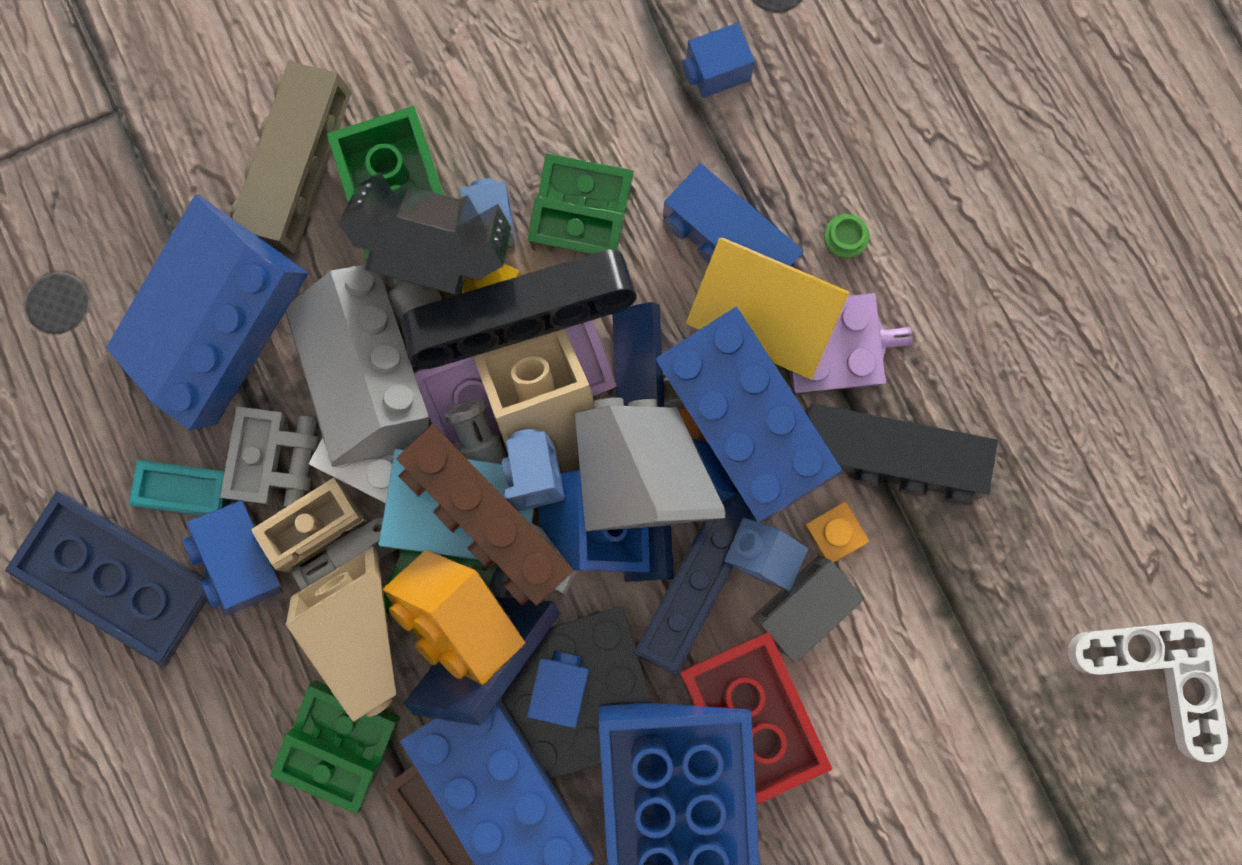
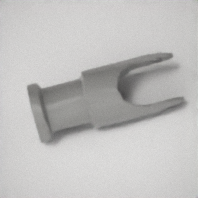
[444,398,507,464]
[292,518,395,590]

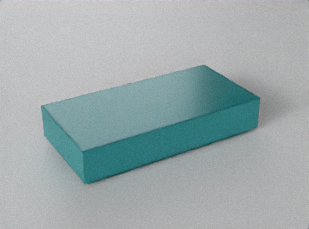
[128,460,228,516]

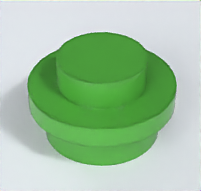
[824,214,870,259]

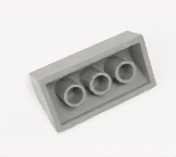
[286,264,429,467]

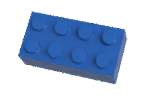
[655,306,843,523]
[400,699,594,865]

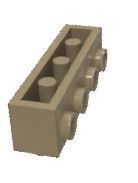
[230,61,352,256]

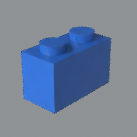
[182,500,280,617]

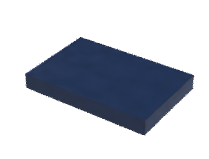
[404,597,560,726]

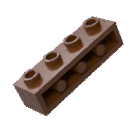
[396,424,573,606]

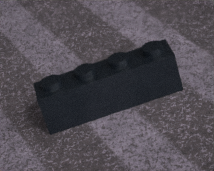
[806,403,998,505]

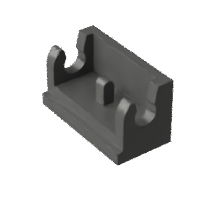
[750,556,865,664]

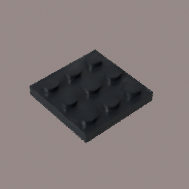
[501,606,652,779]

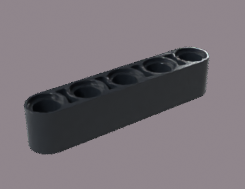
[401,250,637,369]

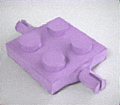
[789,293,912,394]

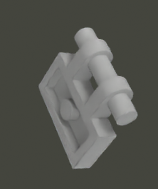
[220,406,319,508]

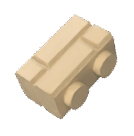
[251,478,368,573]

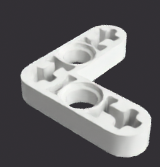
[1068,622,1228,763]

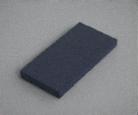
[5,491,208,666]

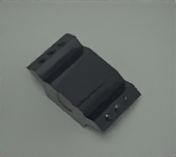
[338,171,511,294]

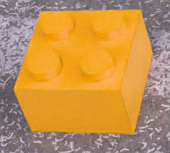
[382,550,525,685]

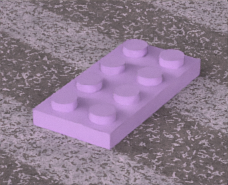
[412,320,617,450]

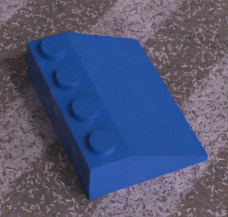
[106,195,309,430]
[599,703,760,865]

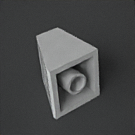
[575,398,725,531]

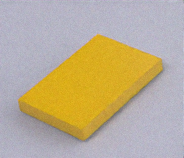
[685,238,851,380]

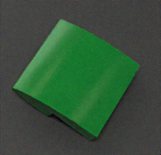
[527,153,634,254]
[270,680,401,814]

